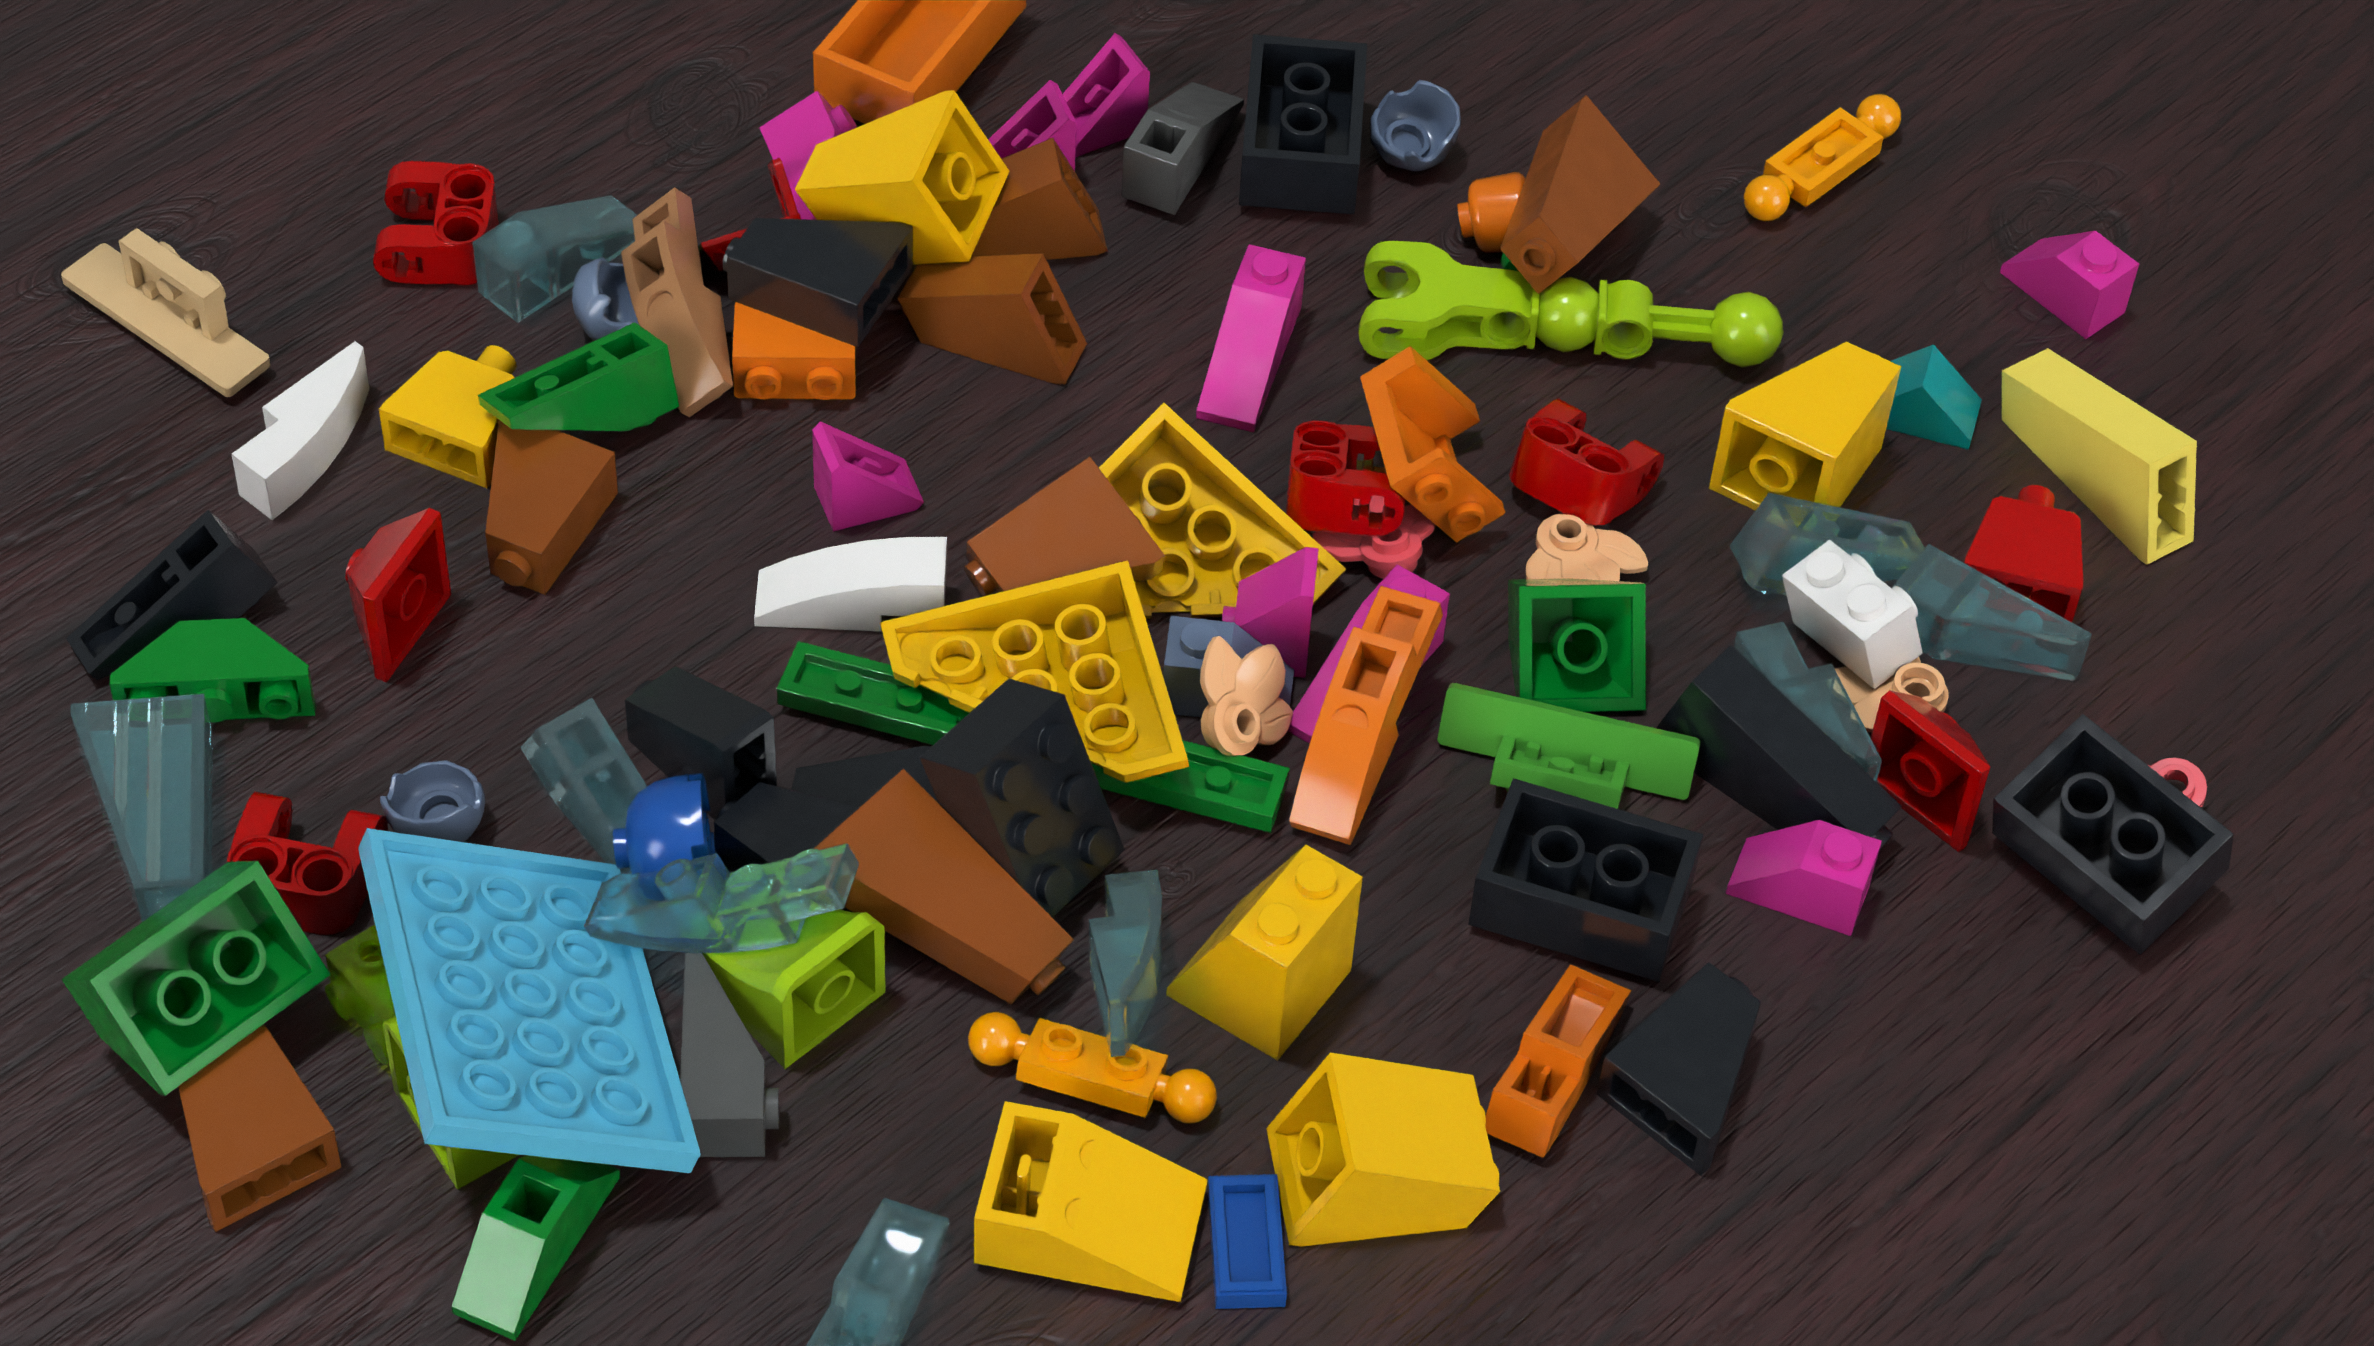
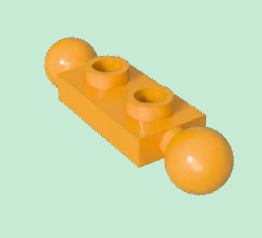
[1744,94,1901,221]
[968,1012,1217,1123]

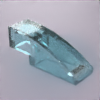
[1734,621,1882,782]
[1089,869,1163,1057]
[806,1198,949,1346]

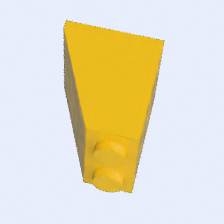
[795,90,1010,265]
[1709,341,1902,540]
[1166,844,1363,1061]
[1266,1052,1500,1247]

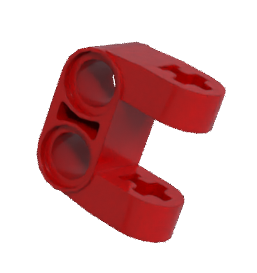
[373,161,499,286]
[1509,398,1664,525]
[1286,421,1405,536]
[226,792,388,935]

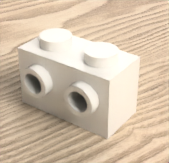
[1782,540,1922,689]

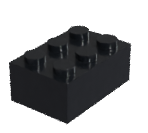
[1239,34,1367,214]
[920,678,1125,918]
[1992,714,2234,955]
[1468,778,1704,982]

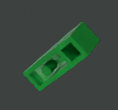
[478,322,679,431]

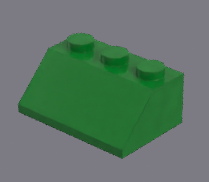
[61,861,331,1096]

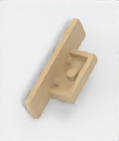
[61,228,270,397]

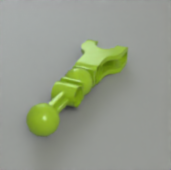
[1358,241,1784,368]

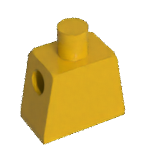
[379,345,517,488]

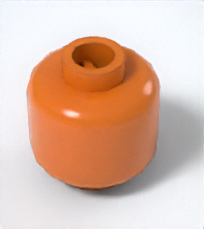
[1457,172,1526,254]

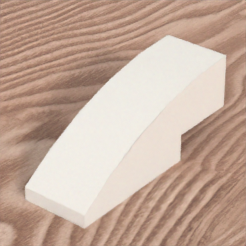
[232,341,370,521]
[754,537,947,631]

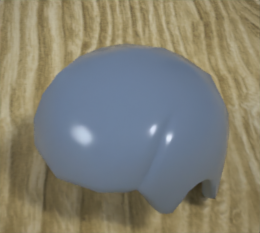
[1370,80,1461,171]
[572,257,639,341]
[380,760,485,842]

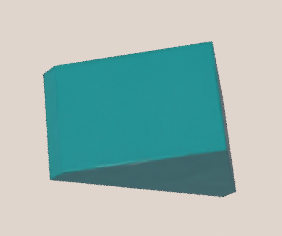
[1886,344,1982,450]

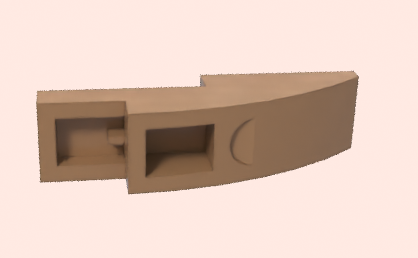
[621,187,733,418]

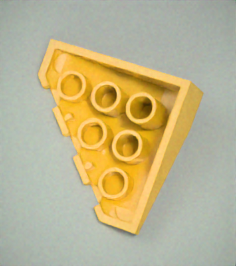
[1099,402,1346,619]
[880,560,1189,783]

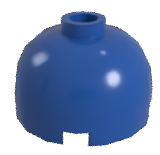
[613,773,718,908]

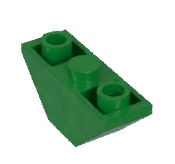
[109,618,316,725]
[451,1155,620,1341]

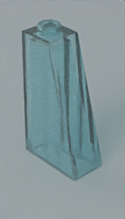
[71,694,213,922]

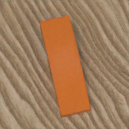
[1485,964,1632,1158]

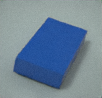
[1207,1174,1287,1309]

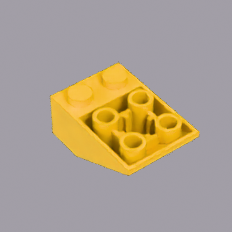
[974,1101,1208,1302]

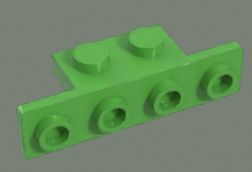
[1437,683,1700,809]

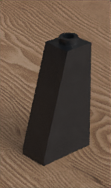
[1656,645,1902,848]

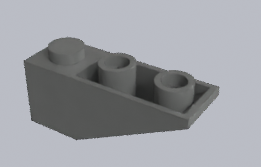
[1121,82,1244,215]

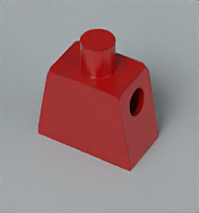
[1954,485,2083,630]

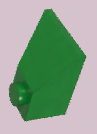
[1508,578,1646,712]

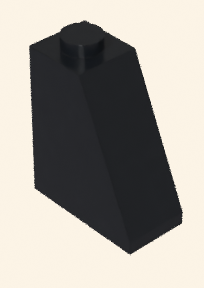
[723,218,913,347]
[625,666,777,820]
[714,782,860,912]
[1597,962,1761,1176]

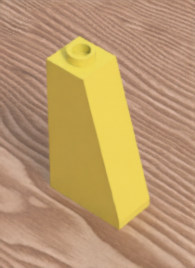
[2002,348,2197,565]

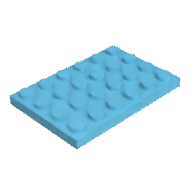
[358,828,701,1173]

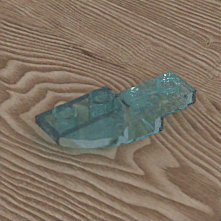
[584,843,859,953]

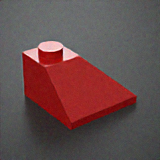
[345,508,451,683]
[1862,690,1991,852]

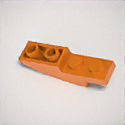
[1289,586,1443,845]

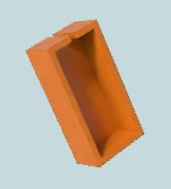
[813,0,1026,124]

